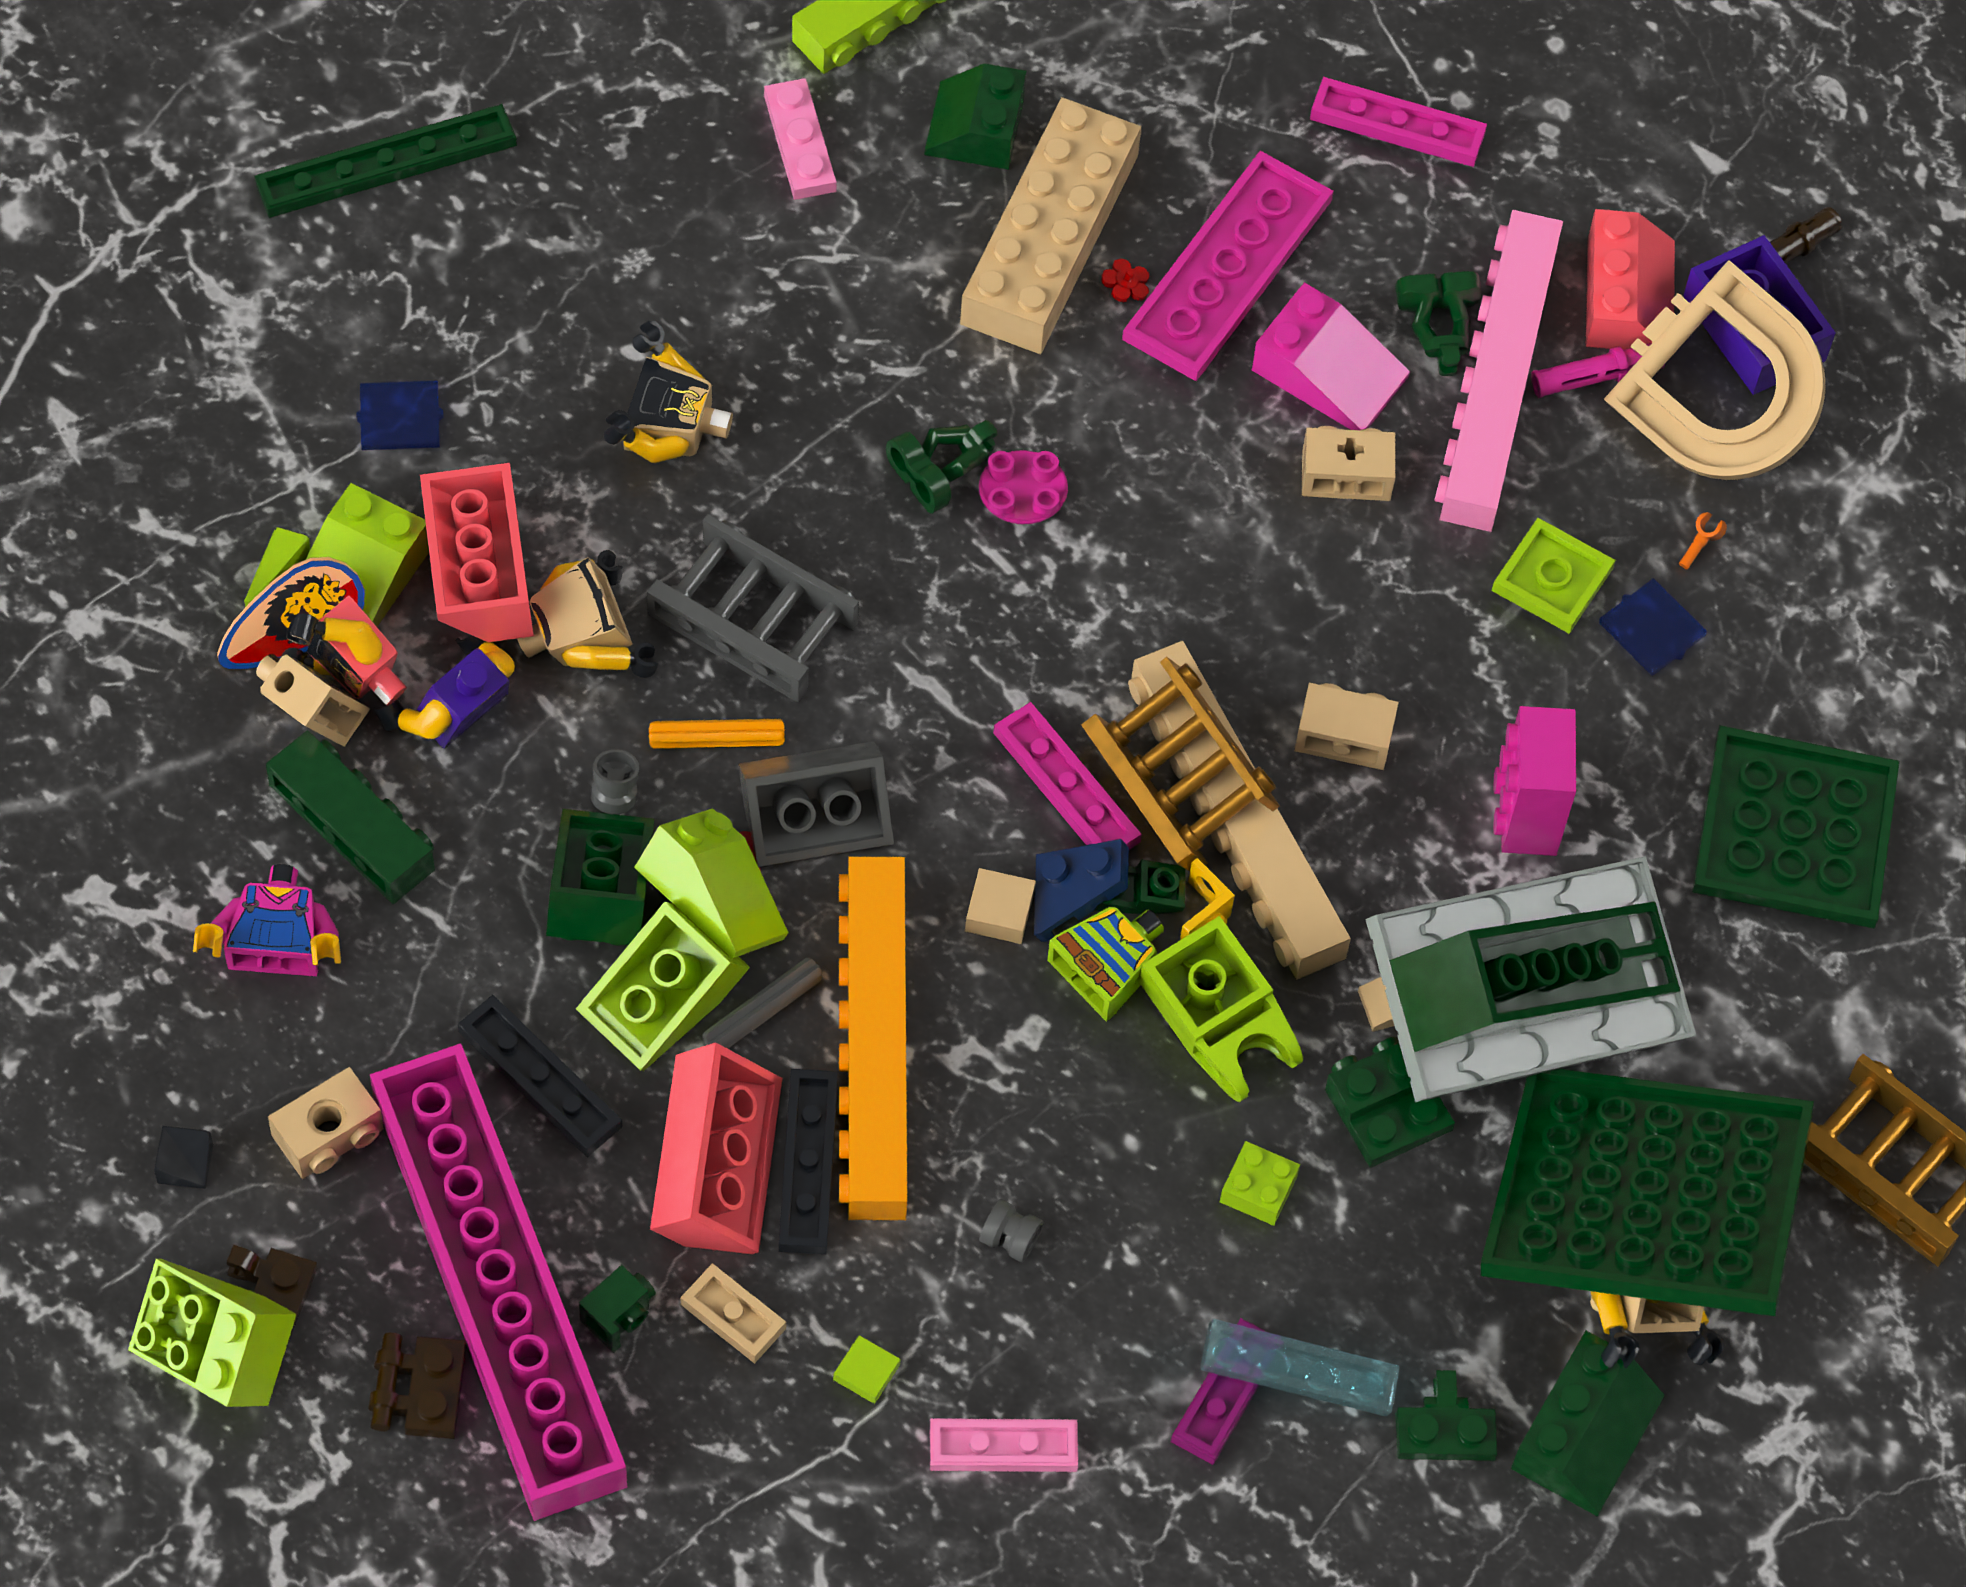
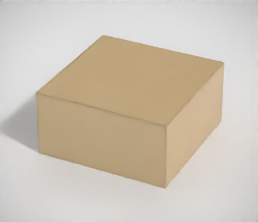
[965,868,1036,944]

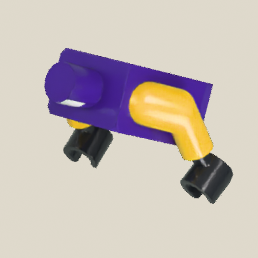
[373,635,515,749]

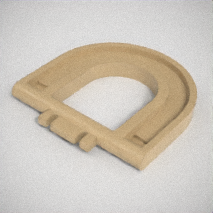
[1604,260,1826,480]

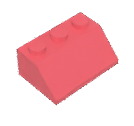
[1586,209,1675,350]

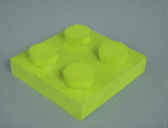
[1492,518,1616,634]

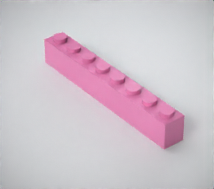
[1435,210,1563,532]

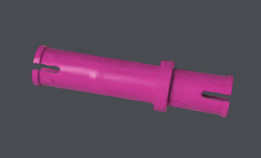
[1531,343,1665,398]

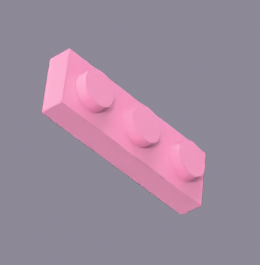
[764,78,836,200]

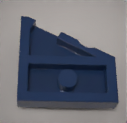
[1034,839,1129,942]

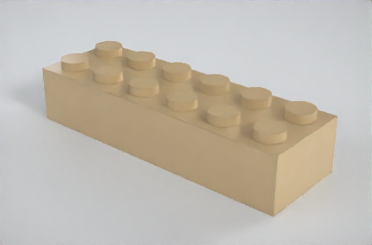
[960,97,1142,355]

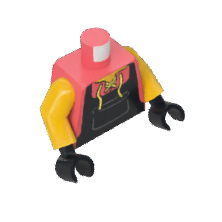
[281,595,407,706]

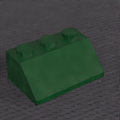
[1511,1330,1665,1517]

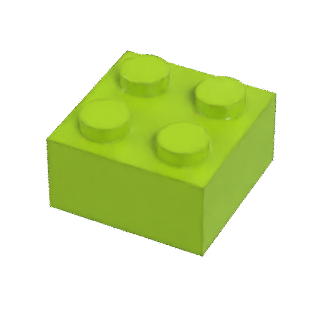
[1220,1141,1300,1226]

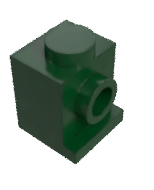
[579,1264,656,1353]

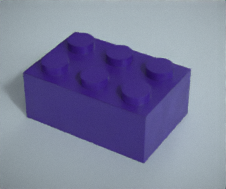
[1683,235,1836,395]

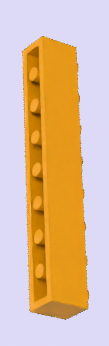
[839,857,907,1220]

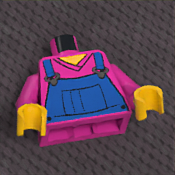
[193,864,341,977]

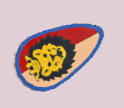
[217,557,365,669]

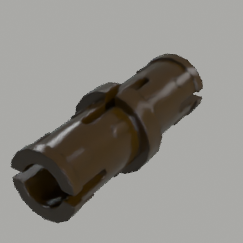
[1770,207,1842,264]

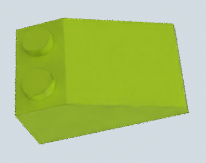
[306,483,429,627]
[634,808,788,959]
[576,902,750,1071]

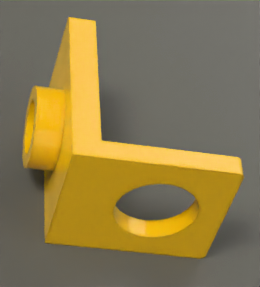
[1180,858,1235,940]

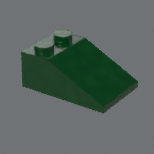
[546,809,654,946]

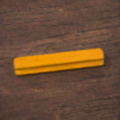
[649,719,785,748]

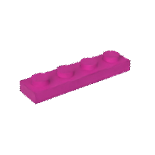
[1310,77,1487,167]
[993,702,1142,850]

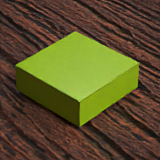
[833,1335,901,1404]

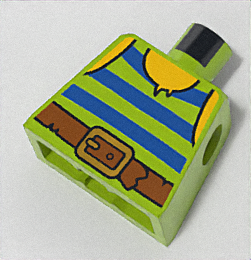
[1047,907,1164,1022]

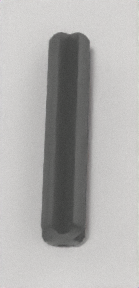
[703,958,822,1049]

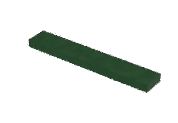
[255,104,517,218]

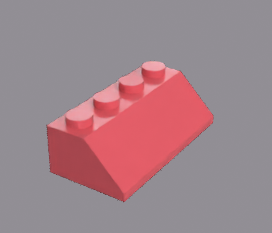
[420,463,534,643]
[650,1042,783,1254]

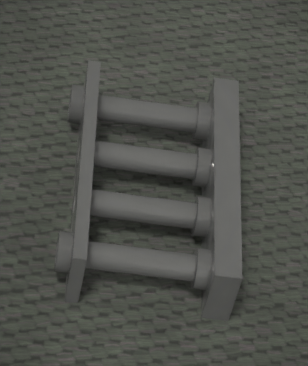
[647,514,859,703]

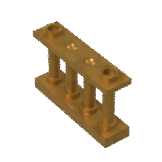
[1081,657,1280,872]
[1804,1054,1966,1267]

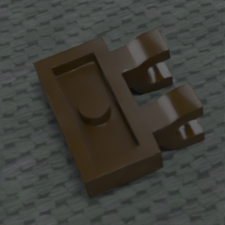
[227,1245,317,1348]

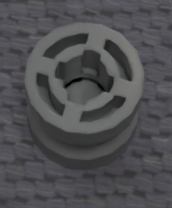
[591,750,640,814]
[979,1199,1044,1263]

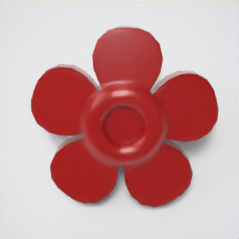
[1101,259,1150,302]

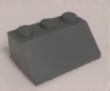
[738,741,894,867]

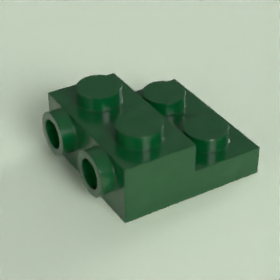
[1325,1037,1455,1168]

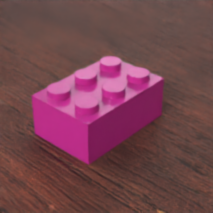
[1493,706,1576,856]

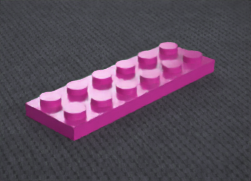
[1122,151,1334,382]

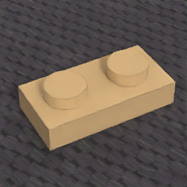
[681,1263,786,1364]

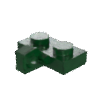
[1396,1370,1497,1461]

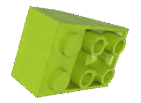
[128,1259,297,1407]

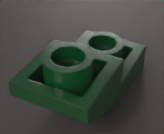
[1095,859,1186,914]

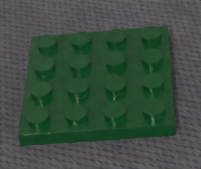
[1692,725,1900,929]

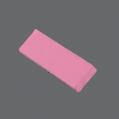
[930,1419,1078,1472]

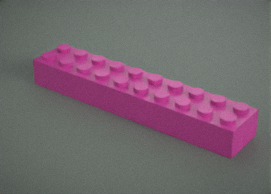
[370,1043,627,1521]

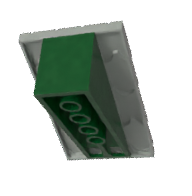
[1365,856,1696,1102]

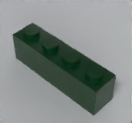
[266,730,435,904]

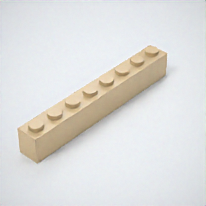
[1128,641,1351,980]

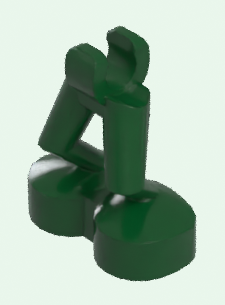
[1395,271,1482,376]
[886,420,997,514]

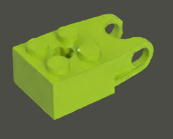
[1139,916,1303,1102]

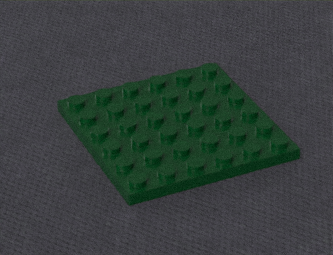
[1481,1069,1814,1316]

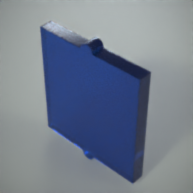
[356,381,444,450]
[1599,578,1707,676]

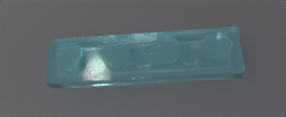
[1200,1319,1399,1417]

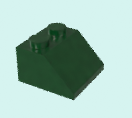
[924,63,1026,170]

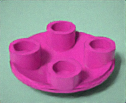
[979,450,1068,524]

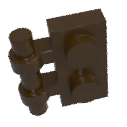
[368,1332,467,1439]

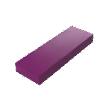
[1170,1318,1283,1465]

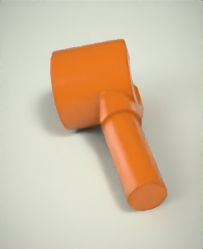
[1679,512,1727,569]

